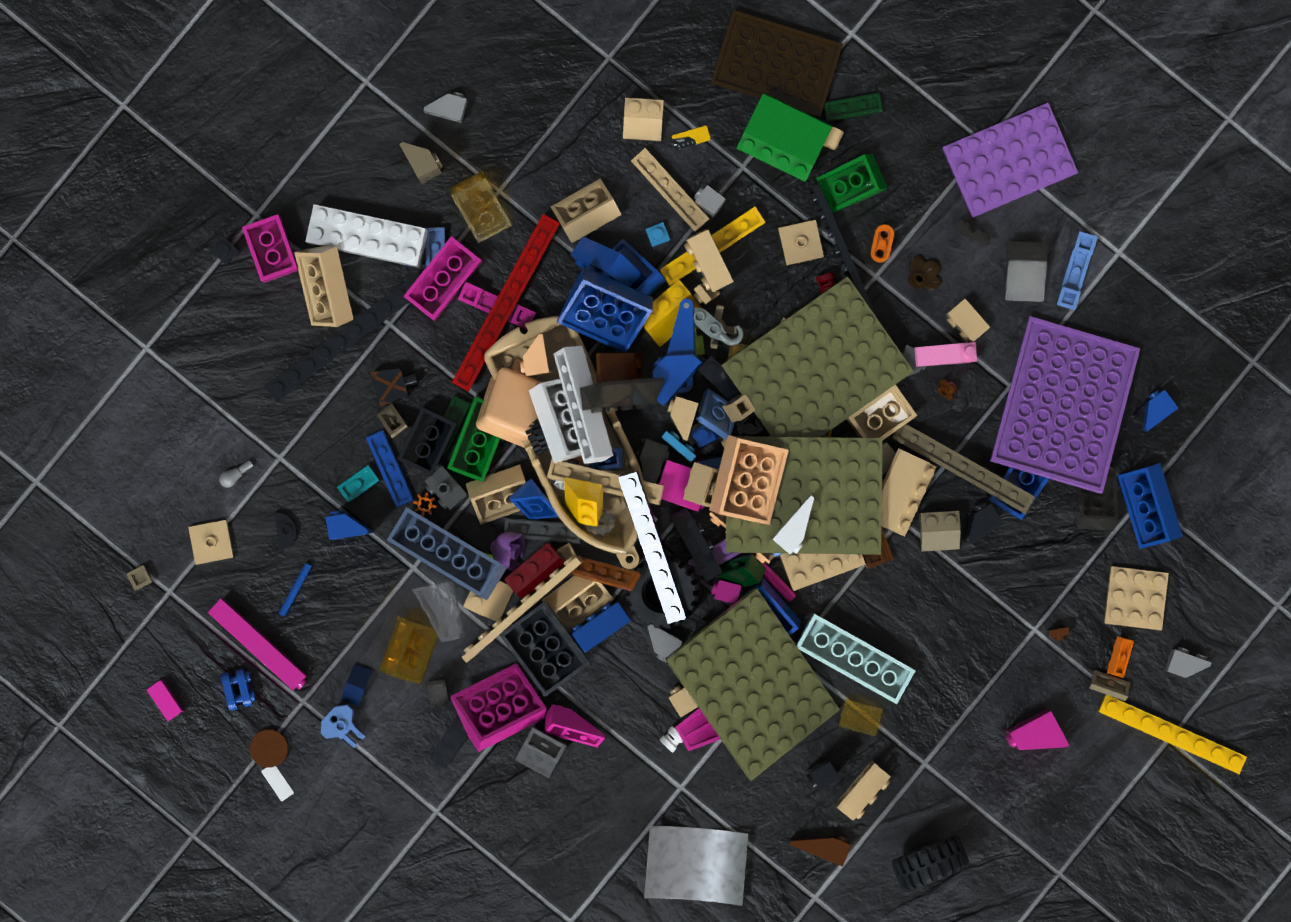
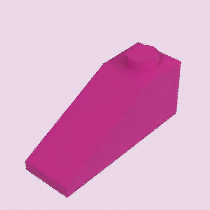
[544,704,605,748]

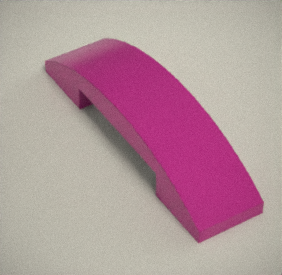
[458,282,536,330]

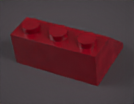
[504,541,571,599]

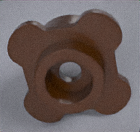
[938,379,957,401]

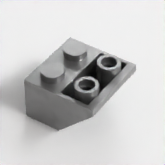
[515,726,567,778]

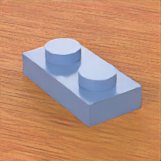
[426,228,445,267]

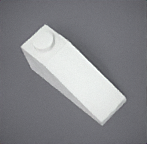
[773,495,814,555]

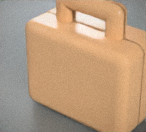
[476,359,545,454]

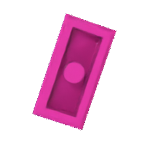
[147,679,184,721]

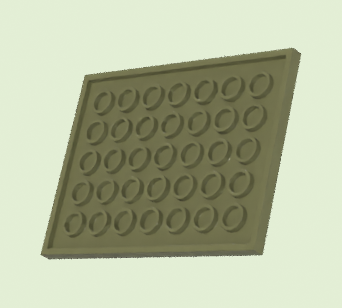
[721,276,914,437]
[726,436,883,555]
[665,588,840,781]

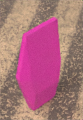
[675,708,720,751]

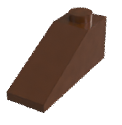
[788,835,851,867]

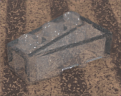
[412,581,465,642]

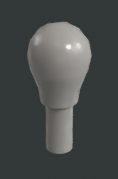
[219,460,253,488]

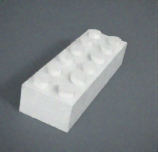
[305,204,428,268]

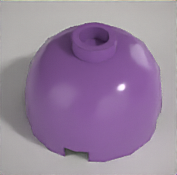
[490,531,525,571]

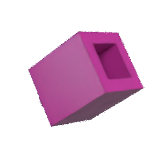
[711,580,741,604]

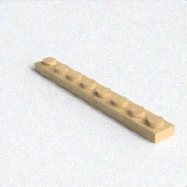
[462,556,584,663]

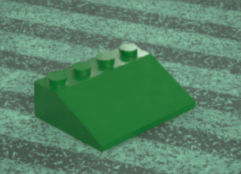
[736,92,833,182]

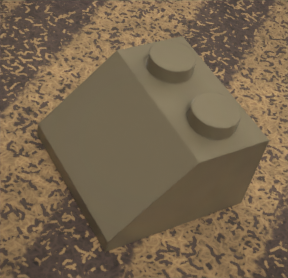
[919,511,960,552]

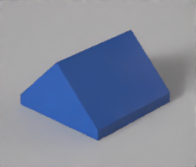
[510,479,559,520]

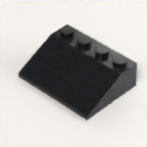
[499,601,591,697]

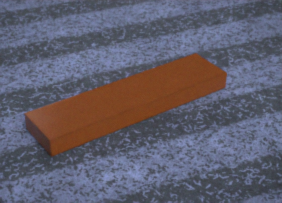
[571,556,641,591]

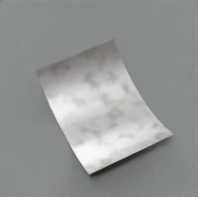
[644,826,748,906]

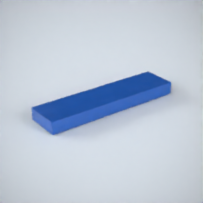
[366,430,414,508]

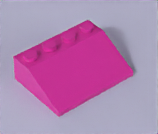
[450,663,547,752]

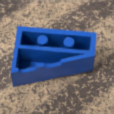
[571,237,640,287]
[570,602,631,653]

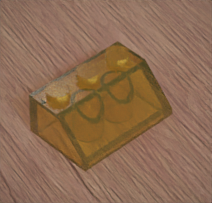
[379,616,440,684]

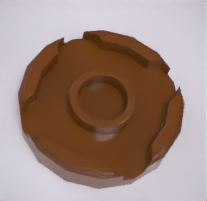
[250,729,288,768]

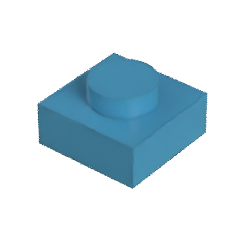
[645,222,670,248]

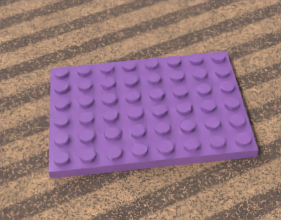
[990,316,1140,494]

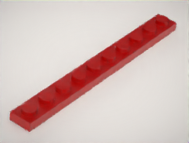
[451,214,560,392]

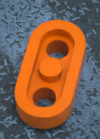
[870,225,894,263]

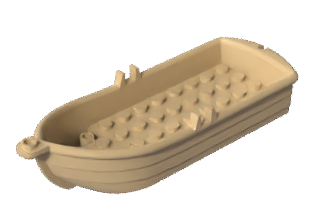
[484,316,644,569]

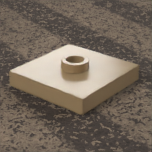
[778,220,824,266]
[188,520,234,565]

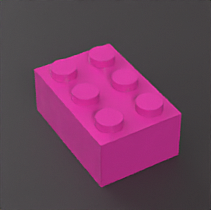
[242,214,298,283]

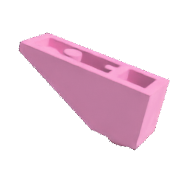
[914,342,977,367]

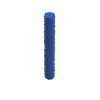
[278,562,312,617]

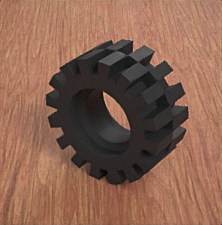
[525,419,549,455]

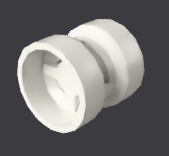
[659,726,683,752]

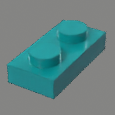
[337,465,380,503]

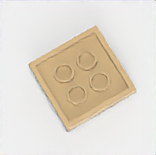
[1104,566,1169,630]

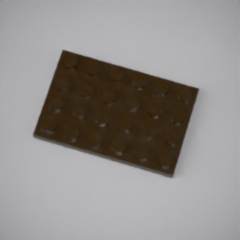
[710,10,843,118]

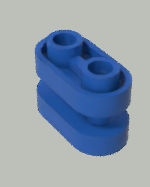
[221,668,256,711]

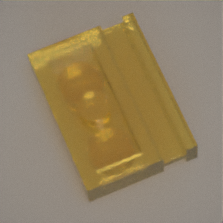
[838,699,883,736]

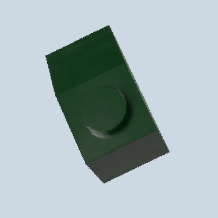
[718,554,766,587]

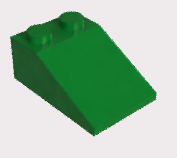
[816,154,888,213]

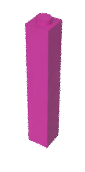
[208,598,308,690]

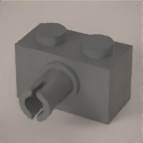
[425,466,468,510]

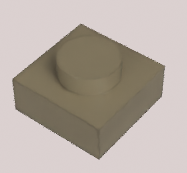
[126,565,153,591]

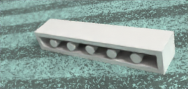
[553,346,613,464]

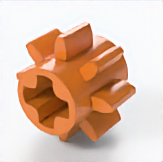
[413,493,436,516]

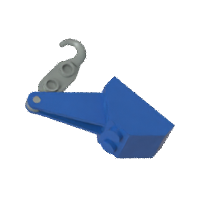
[653,299,743,406]

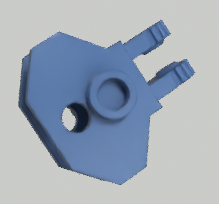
[321,704,365,748]

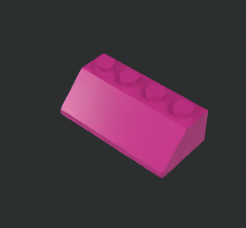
[403,236,482,321]

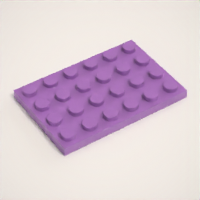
[942,103,1078,218]

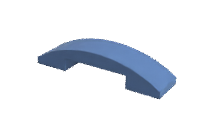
[1057,231,1098,310]

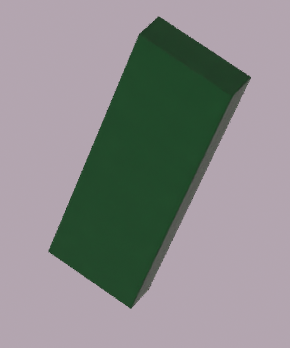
[824,92,883,122]
[443,395,471,455]

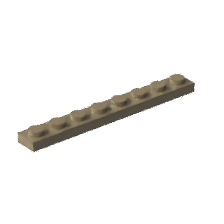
[892,424,1035,514]

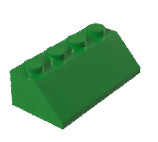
[447,397,500,482]

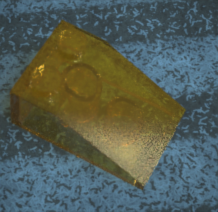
[449,171,512,243]

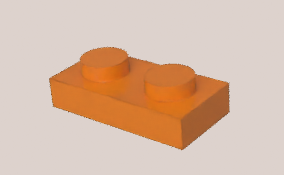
[1107,636,1134,678]

